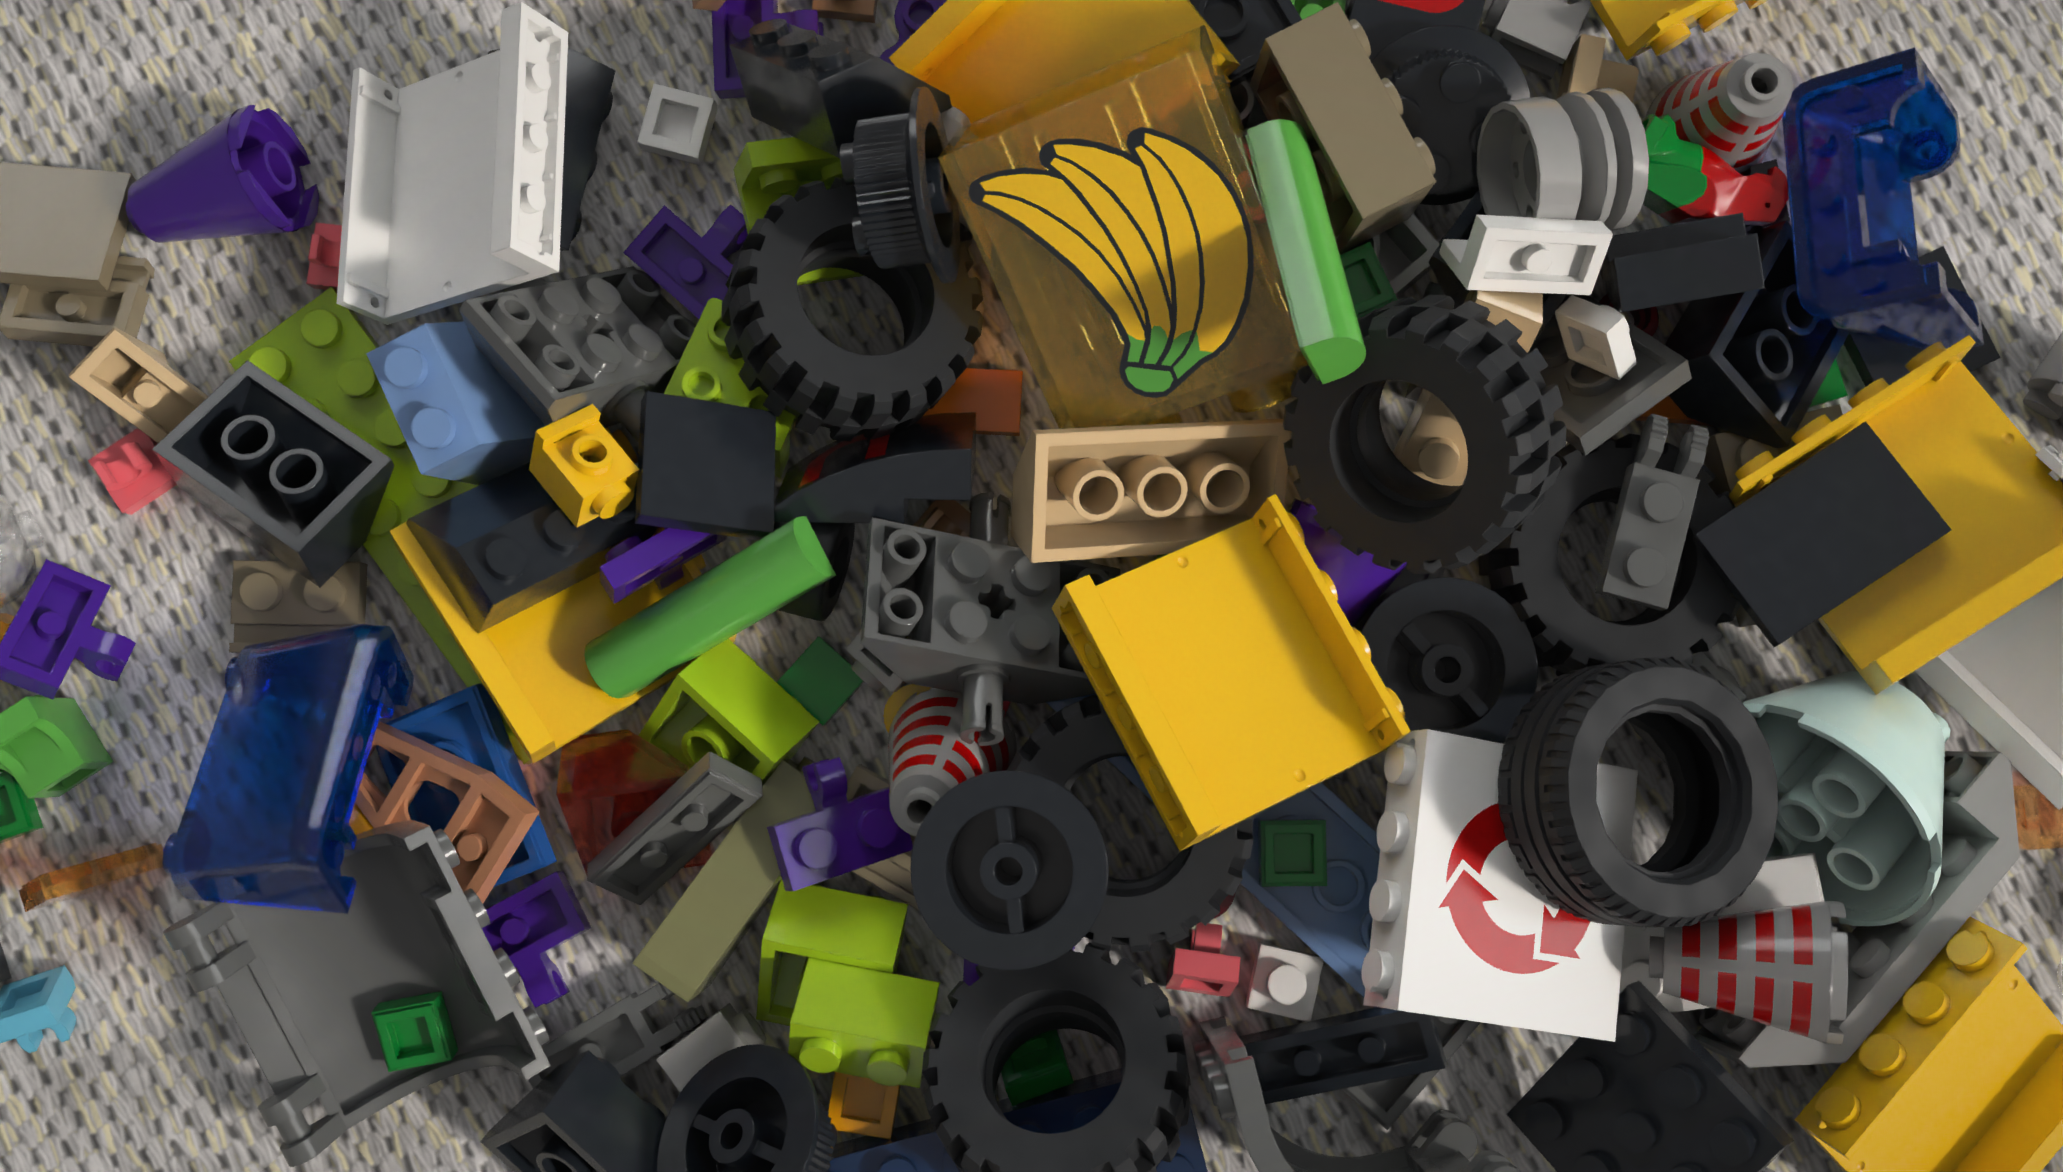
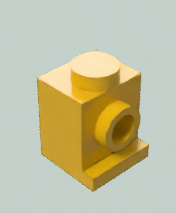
[529,404,639,528]

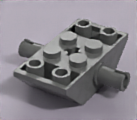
[459,266,696,443]
[860,492,1121,746]

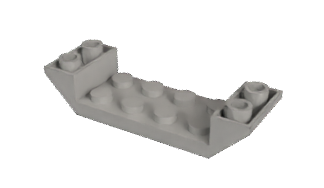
[1694,751,2020,1068]

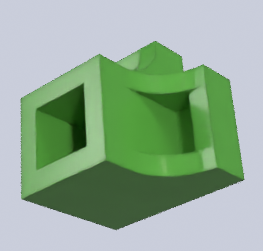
[0,695,113,799]

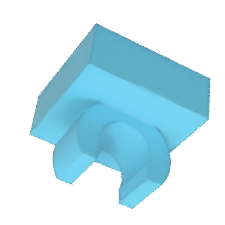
[0,965,76,1053]

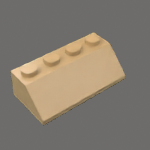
[1011,419,1291,563]

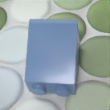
[366,321,546,485]

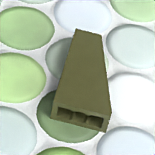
[632,756,816,1003]

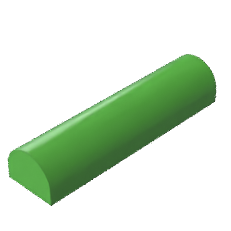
[1245,119,1366,384]
[585,516,836,699]

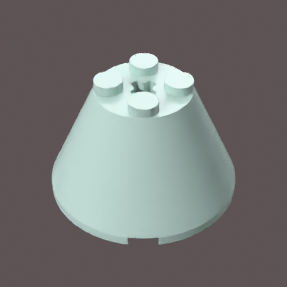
[1741,671,1951,926]

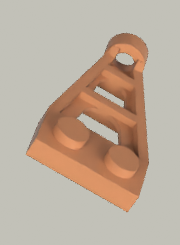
[298,691,540,904]

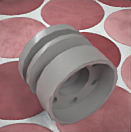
[1477,87,1649,231]

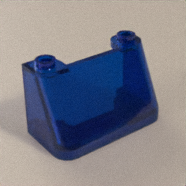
[1782,47,1984,350]
[163,624,414,914]

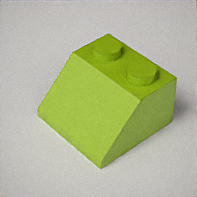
[633,639,819,829]
[756,879,908,1026]
[788,958,940,1088]

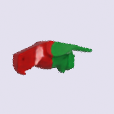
[1642,114,1789,226]

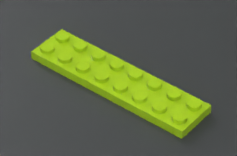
[229,287,532,765]

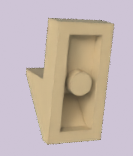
[69,327,209,443]

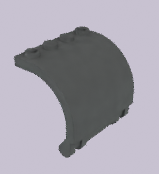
[163,820,551,1167]
[1192,1016,1521,1172]

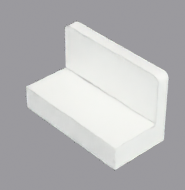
[1439,214,1613,295]

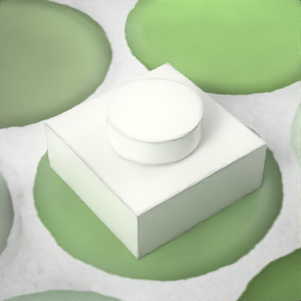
[637,84,718,166]
[1555,295,1637,380]
[1245,942,1324,1022]

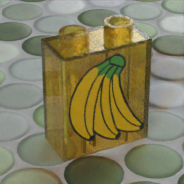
[938,25,1308,429]

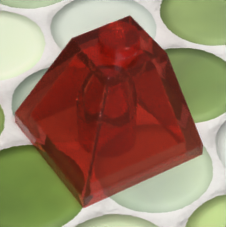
[556,729,715,875]

